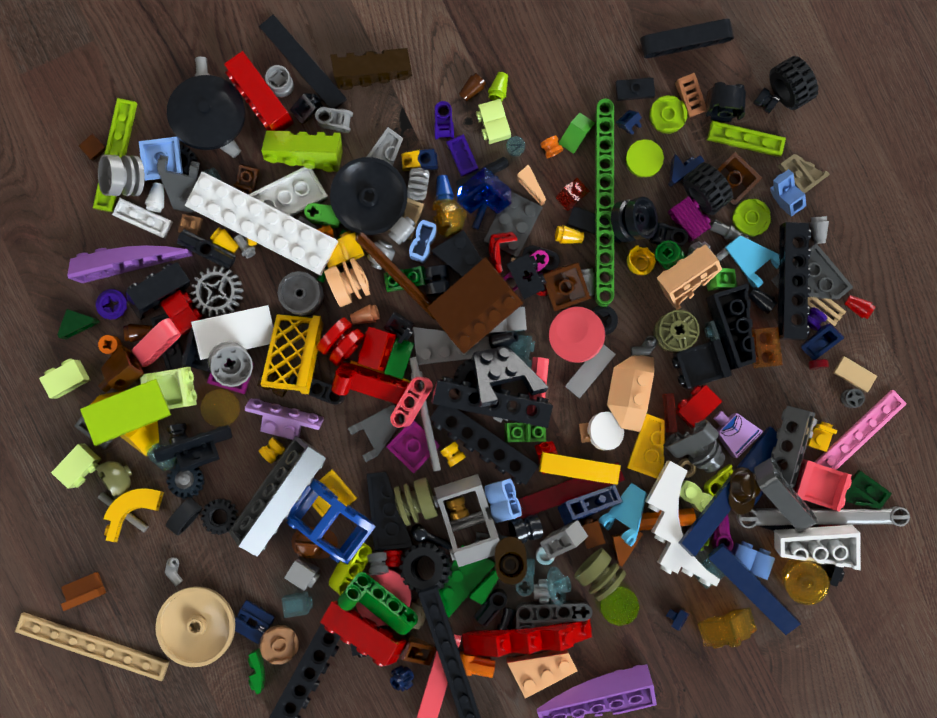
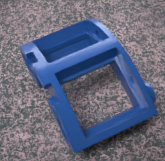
[286,478,376,565]

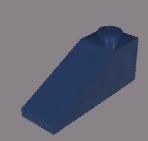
[558,484,622,525]

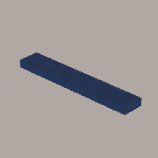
[707,543,801,635]

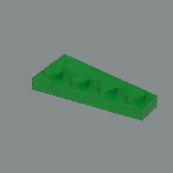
[439,545,495,618]

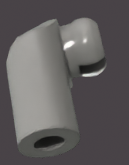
[165,557,183,587]

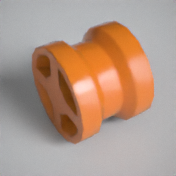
[540,135,563,158]
[98,335,122,355]

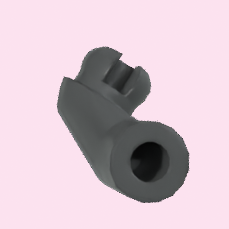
[631,335,657,356]

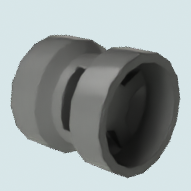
[367,552,389,576]

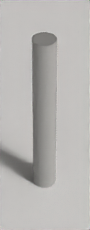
[98,492,149,533]

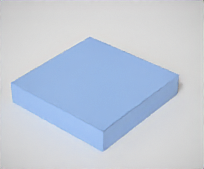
[139,137,183,181]

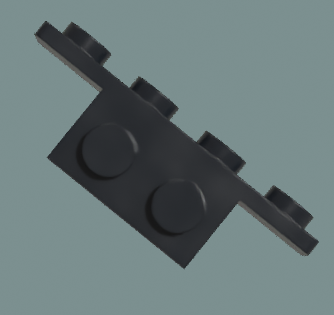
[153,425,233,472]

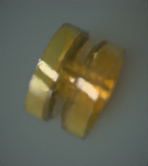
[781,559,830,605]

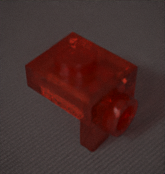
[556,178,590,211]

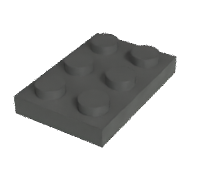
[484,190,543,258]

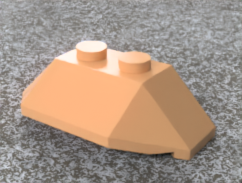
[607,355,654,432]

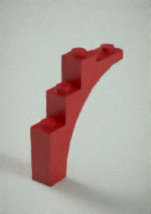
[462,619,592,657]

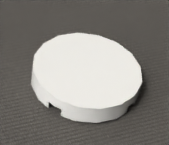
[587,412,624,450]

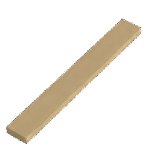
[15,612,170,681]

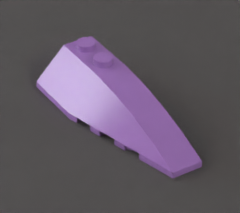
[67,245,193,283]
[537,664,657,718]

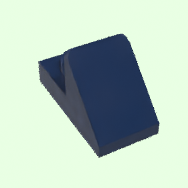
[668,154,704,187]
[801,323,844,360]

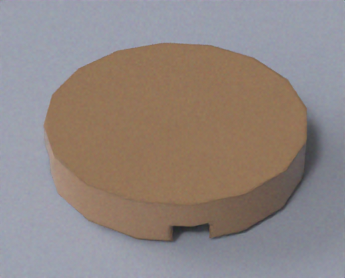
[259,625,299,665]

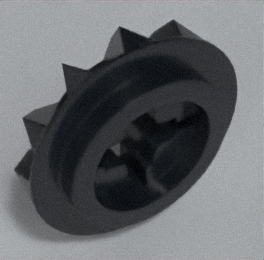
[591,306,618,335]

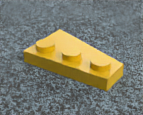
[627,414,665,479]

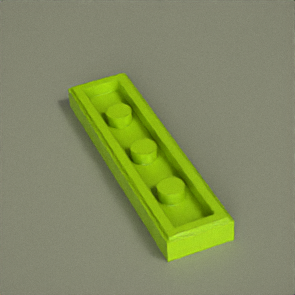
[707,120,786,157]

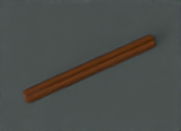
[355,232,436,320]

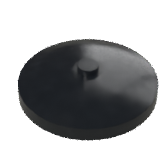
[167,75,245,150]
[330,157,408,235]

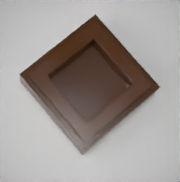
[79,133,106,161]

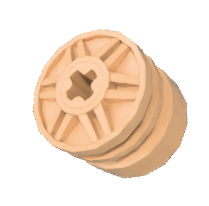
[324,258,371,307]

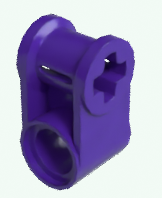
[434,101,454,140]

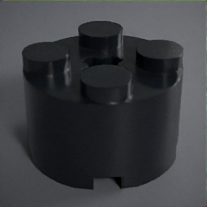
[706,82,746,122]

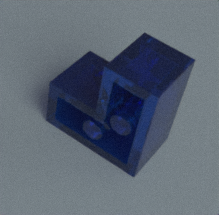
[457,167,512,214]

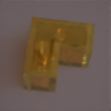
[698,608,757,649]

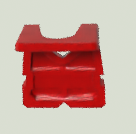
[488,232,517,273]

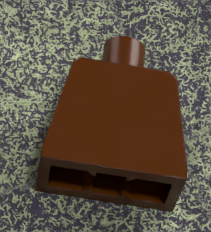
[98,345,144,393]

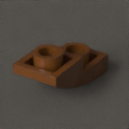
[233,164,260,194]

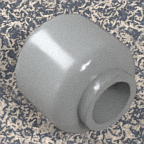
[367,240,395,270]

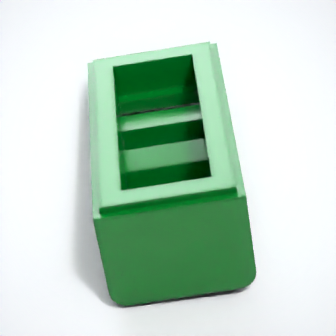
[469,568,498,605]

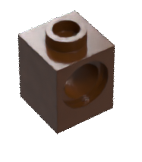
[581,517,605,549]

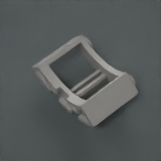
[433,474,500,567]

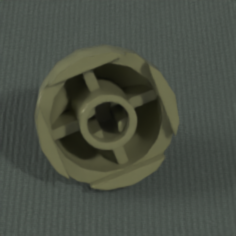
[95,461,133,500]

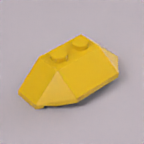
[90,390,159,457]

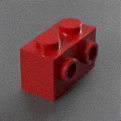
[357,327,396,371]
[675,385,723,428]

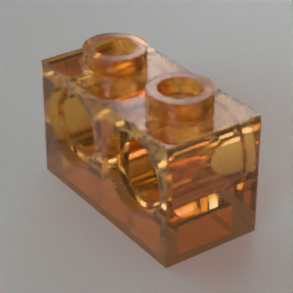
[752,327,783,368]

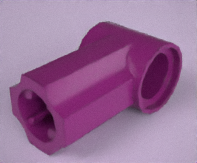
[712,514,733,550]

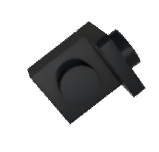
[290,93,324,124]

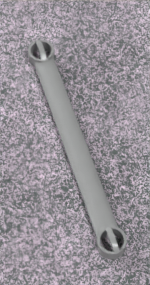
[736,506,910,528]

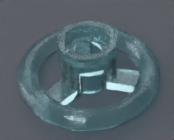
[547,566,571,606]

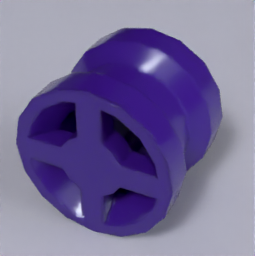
[807,307,828,331]

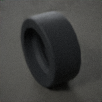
[165,498,202,536]

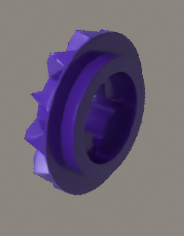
[96,289,127,320]

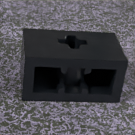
[507,253,547,299]

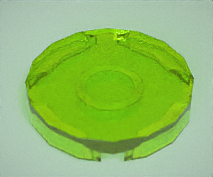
[600,586,639,626]

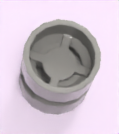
[265,65,294,98]

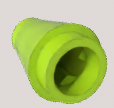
[488,72,508,102]

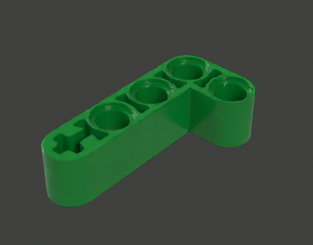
[338,572,418,635]

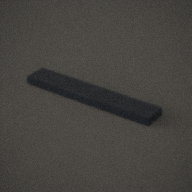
[259,14,347,109]

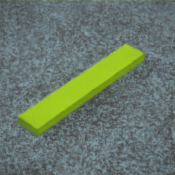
[93,98,137,213]

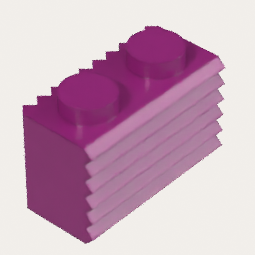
[668,196,711,243]

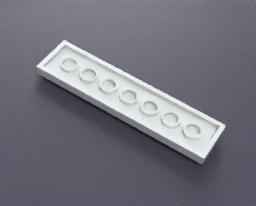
[185,172,338,275]

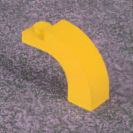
[103,489,164,542]

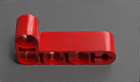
[331,362,410,404]

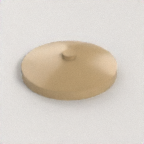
[156,587,235,667]

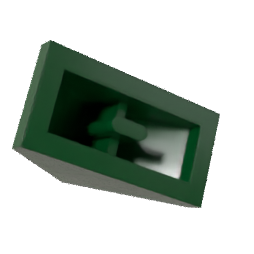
[57,309,100,340]

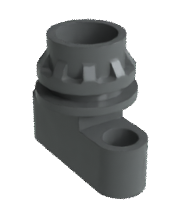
[664,420,725,473]

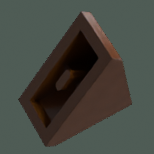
[401,635,437,666]

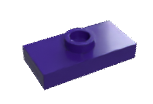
[446,134,479,177]

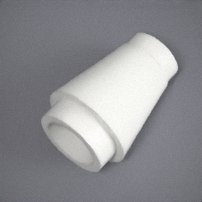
[145,183,164,213]

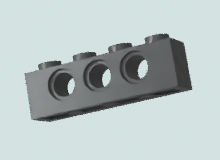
[771,406,815,488]

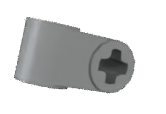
[315,107,353,133]

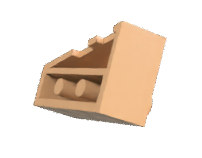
[657,244,722,310]
[506,649,578,698]

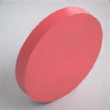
[549,307,605,363]
[356,568,412,626]

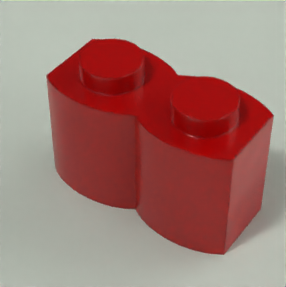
[160,290,203,336]

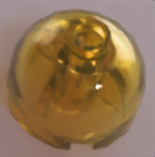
[432,198,467,238]

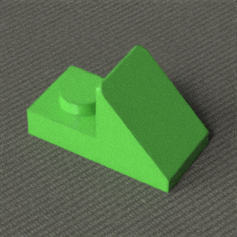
[707,268,737,291]

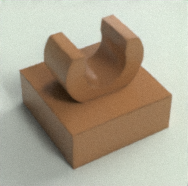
[178,214,203,236]

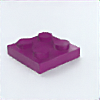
[386,420,441,473]

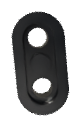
[522,245,560,270]

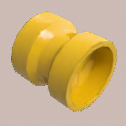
[258,437,286,464]
[440,441,466,468]

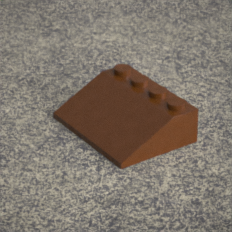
[427,257,524,354]

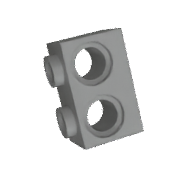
[540,520,588,559]

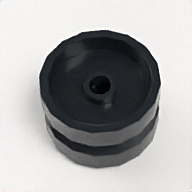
[611,196,658,242]

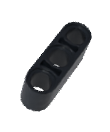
[290,373,345,405]

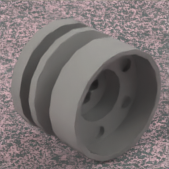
[98,154,145,196]
[208,341,253,387]

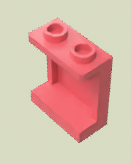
[793,459,852,512]

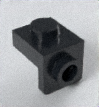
[384,311,414,344]
[814,563,844,587]

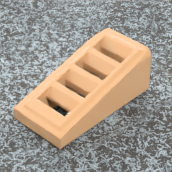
[517,165,546,206]

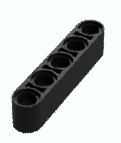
[640,19,734,58]

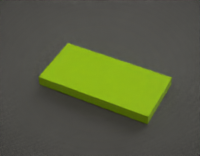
[80,379,171,446]

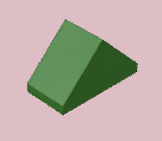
[559,113,595,154]

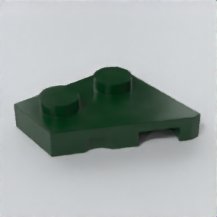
[845,470,892,509]

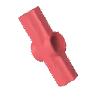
[527,357,549,414]

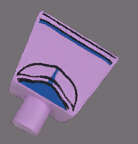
[713,411,763,458]

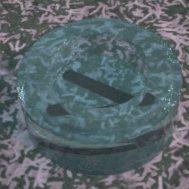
[506,136,525,157]

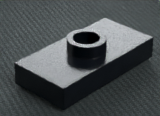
[615,77,655,101]

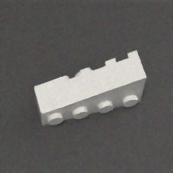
[774,525,861,570]

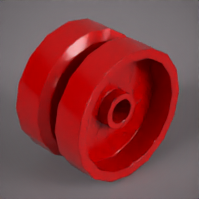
[316,317,365,366]

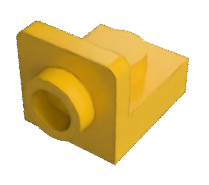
[807,422,838,452]

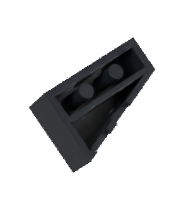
[126,262,190,320]

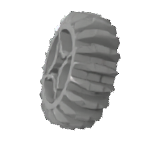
[191,266,244,317]

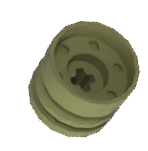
[653,310,700,352]
[394,477,438,526]
[574,548,626,601]

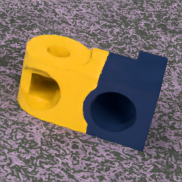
[401,149,438,171]

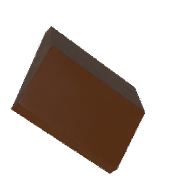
[717,151,763,206]
[543,262,591,311]

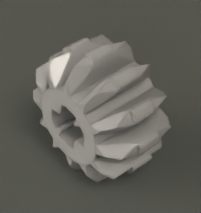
[407,168,429,201]

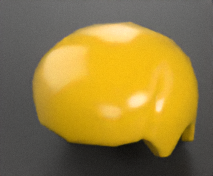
[626,245,656,275]

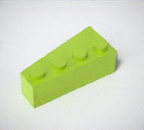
[261,131,343,172]

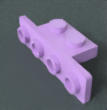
[245,398,324,440]

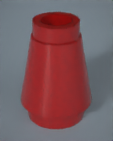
[844,295,876,319]

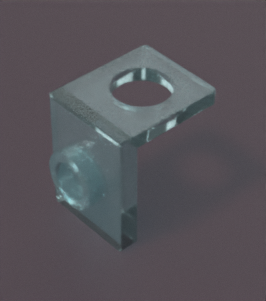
[704,320,720,342]

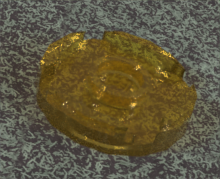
[200,389,240,427]

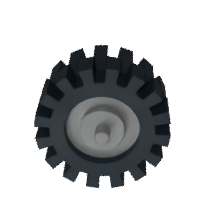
[166,464,205,499]

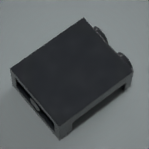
[671,339,732,390]

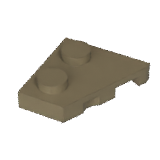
[778,154,830,193]

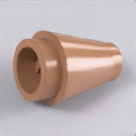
[350,304,380,325]

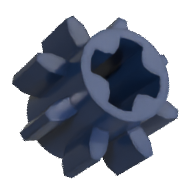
[390,665,414,692]

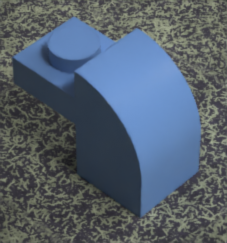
[770,169,806,217]

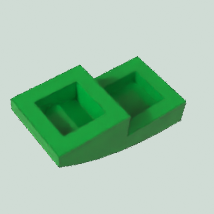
[384,338,415,379]

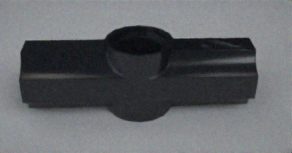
[177,229,236,270]

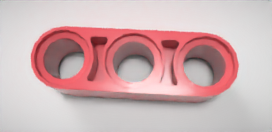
[132,318,181,367]
[390,377,433,428]

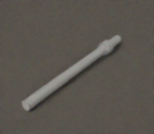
[409,357,441,472]

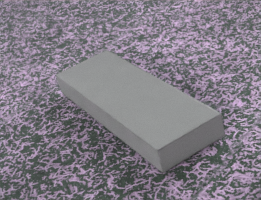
[564,344,616,399]

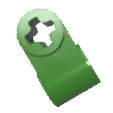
[304,203,340,228]

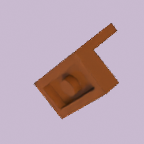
[61,572,106,611]

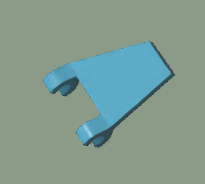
[725,235,780,288]
[598,483,647,546]

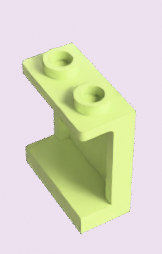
[140,367,197,409]

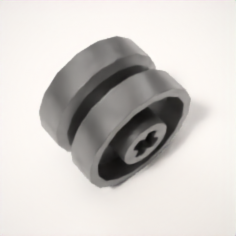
[277,271,324,316]

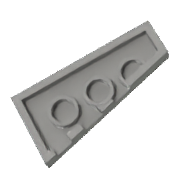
[367,127,403,166]
[413,327,491,365]

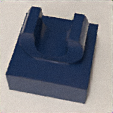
[615,110,642,135]
[666,609,690,631]

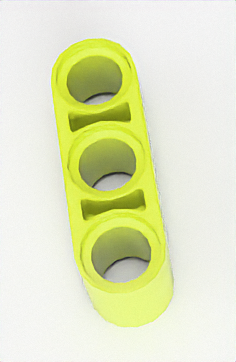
[329,543,372,595]

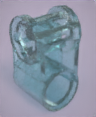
[516,558,535,597]

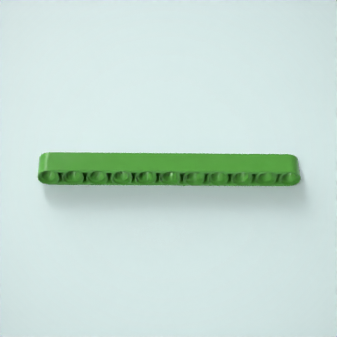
[595,98,614,307]

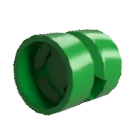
[655,240,686,270]

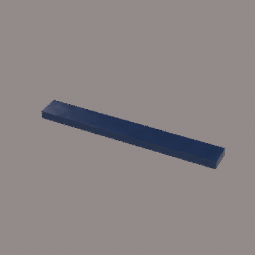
[678,427,778,557]

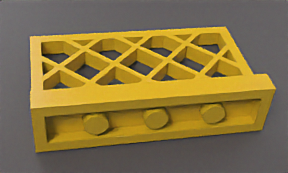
[261,314,324,394]

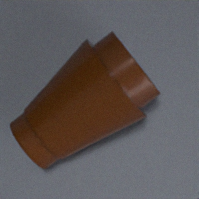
[459,73,486,102]
[123,324,153,342]

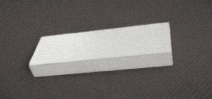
[112,198,173,239]

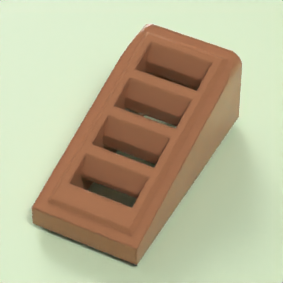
[675,73,706,118]

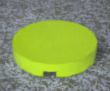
[649,95,688,134]
[626,139,664,178]
[732,199,771,237]

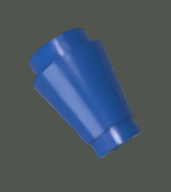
[436,175,454,205]

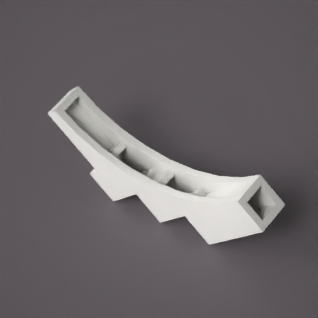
[645,461,720,587]

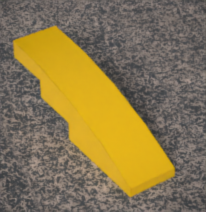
[539,452,621,485]

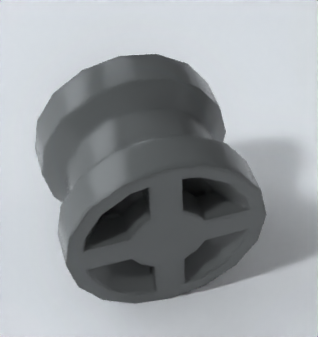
[840,389,865,408]

